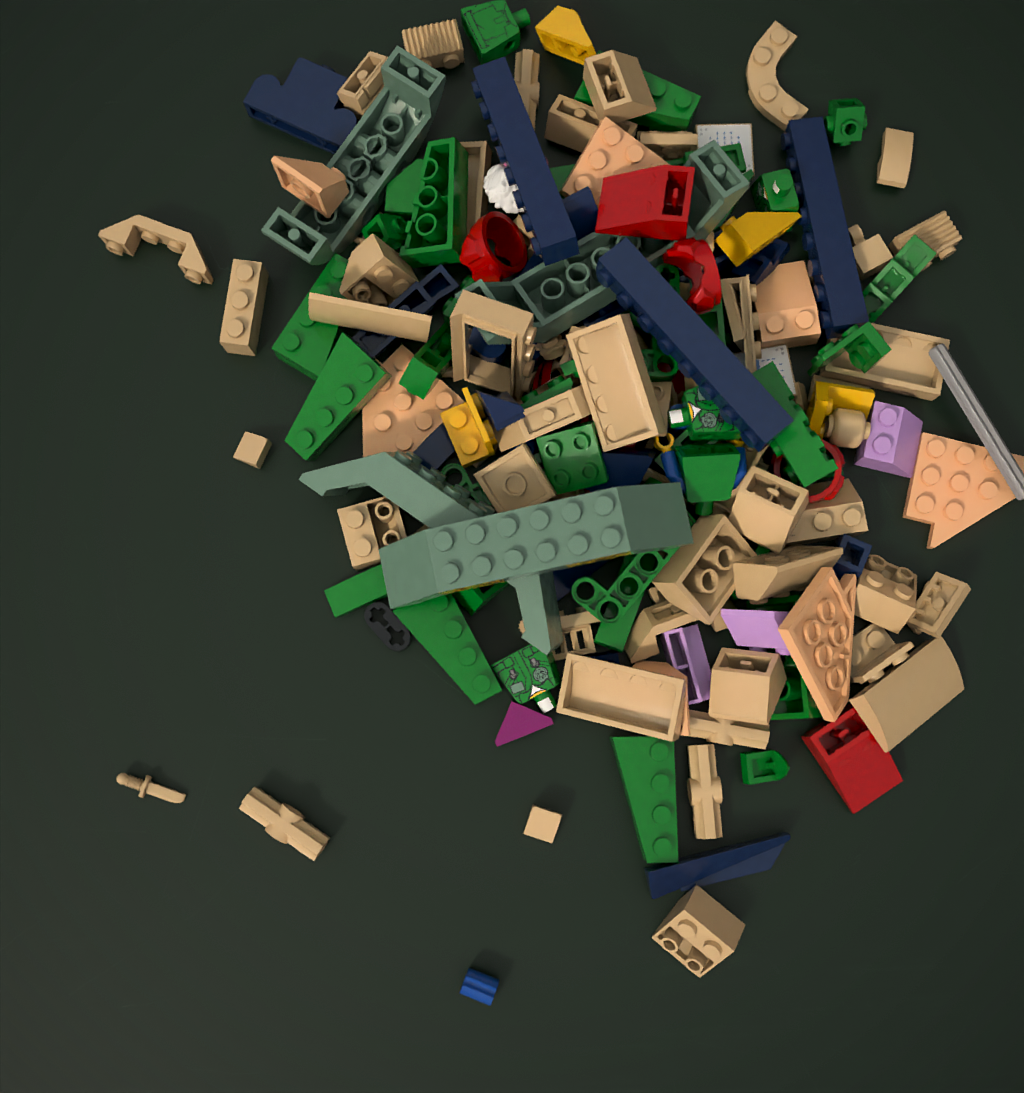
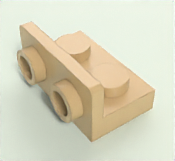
[636,131,698,160]
[906,572,971,639]

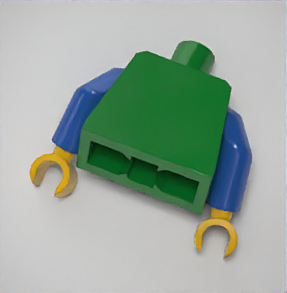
[654,433,747,516]

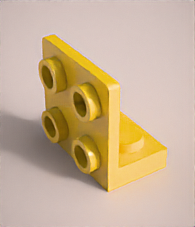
[806,381,875,439]
[440,387,497,468]

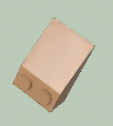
[750,260,821,348]

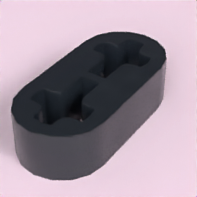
[364,602,412,652]

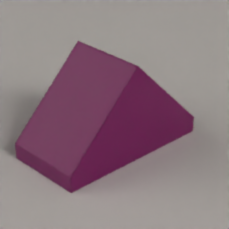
[495,701,554,747]

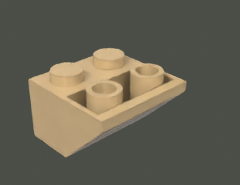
[583,50,656,124]
[339,233,419,307]
[728,465,809,554]
[337,496,407,571]
[854,554,917,634]
[708,647,787,725]
[651,884,745,978]

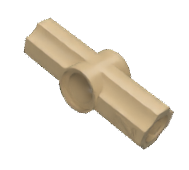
[514,49,540,131]
[688,709,770,750]
[687,744,723,839]
[239,786,330,861]

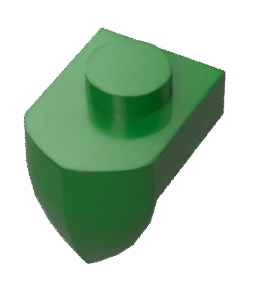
[740,749,790,785]

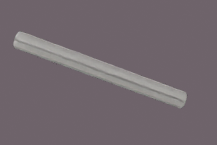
[928,343,1024,500]

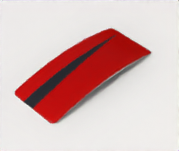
[533,359,555,391]

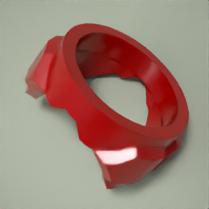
[459,211,527,282]
[662,237,722,315]
[771,438,845,503]

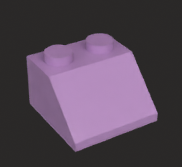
[853,401,923,478]
[721,609,790,655]

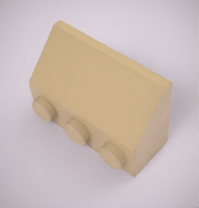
[785,478,868,547]
[652,515,758,625]
[732,545,843,604]

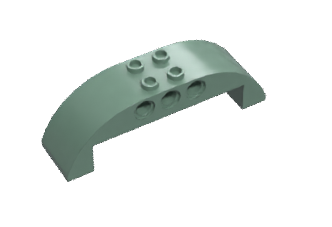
[261,45,446,265]

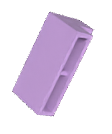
[659,624,711,705]

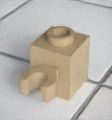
[848,224,894,281]

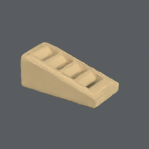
[552,623,596,661]

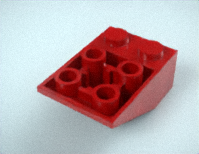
[595,165,695,241]
[800,704,903,814]

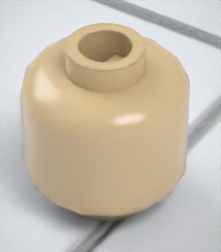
[824,408,871,449]

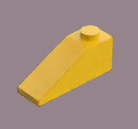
[535,5,597,65]
[714,212,802,267]

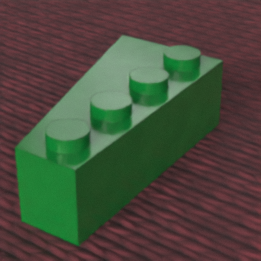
[574,50,701,132]
[399,137,468,268]
[272,253,349,381]
[284,332,392,461]
[751,361,838,488]
[392,593,502,705]
[610,736,679,863]

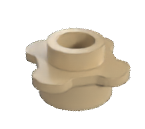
[536,334,567,360]

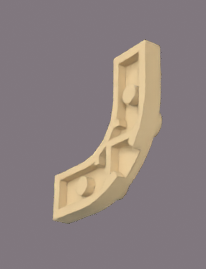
[746,21,809,131]

